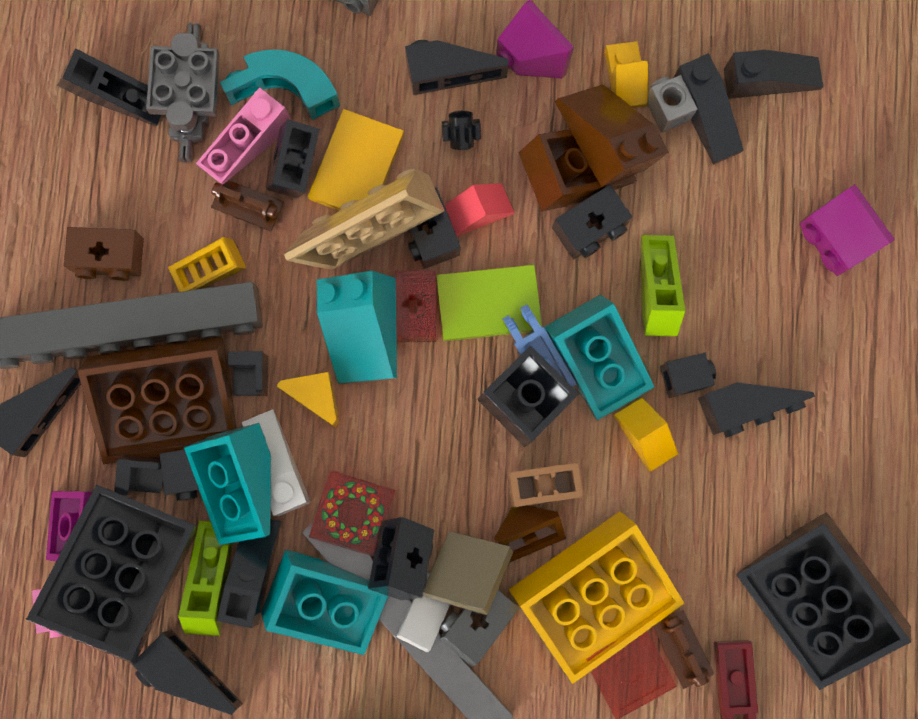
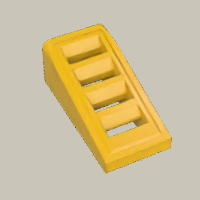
[168,237,246,292]

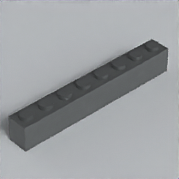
[0,282,263,369]

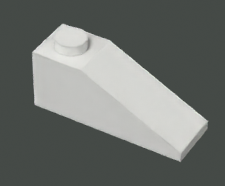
[242,409,311,516]

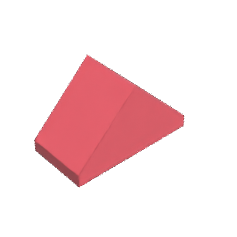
[444,183,514,236]

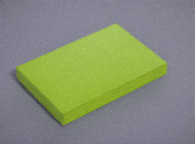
[436,265,542,342]

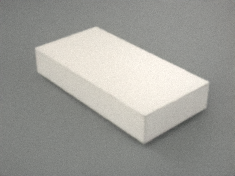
[396,572,450,652]

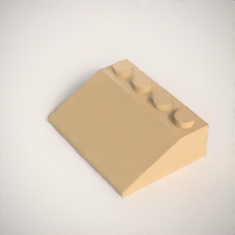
[284,169,444,270]

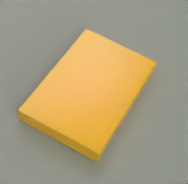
[308,109,404,211]

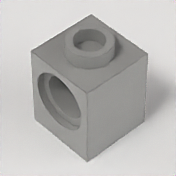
[647,75,697,133]

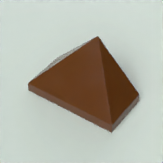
[494,505,566,563]

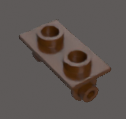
[211,180,284,232]
[653,610,714,689]

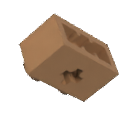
[507,462,584,507]

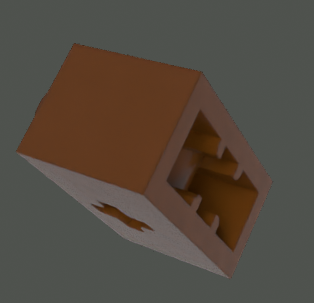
[64,227,144,281]

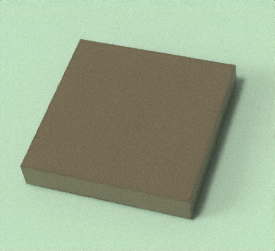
[423,531,513,615]

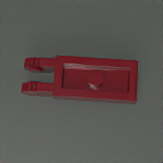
[714,640,758,719]

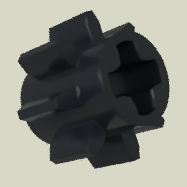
[442,110,481,150]

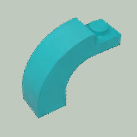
[220,50,340,120]

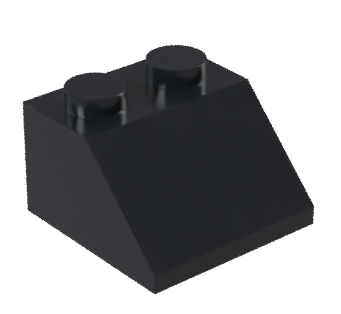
[477,346,579,447]

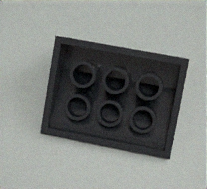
[26,485,197,664]
[737,512,912,690]

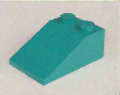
[317,270,397,384]
[544,294,655,420]
[184,423,271,545]
[261,550,388,655]

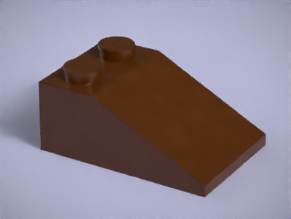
[555,84,669,187]
[518,129,637,212]

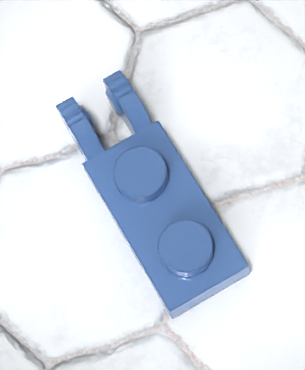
[502,304,577,387]

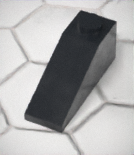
[405,40,509,95]
[57,48,161,126]
[723,50,823,99]
[673,53,744,165]
[0,367,81,457]
[131,629,243,715]

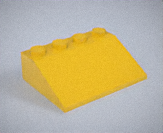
[508,511,685,684]

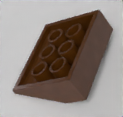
[77,336,237,464]

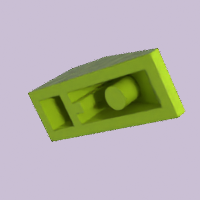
[641,235,685,336]
[178,520,232,636]

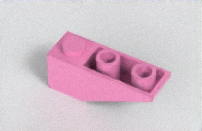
[196,87,291,185]

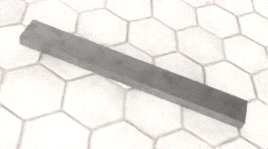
[302,514,514,719]

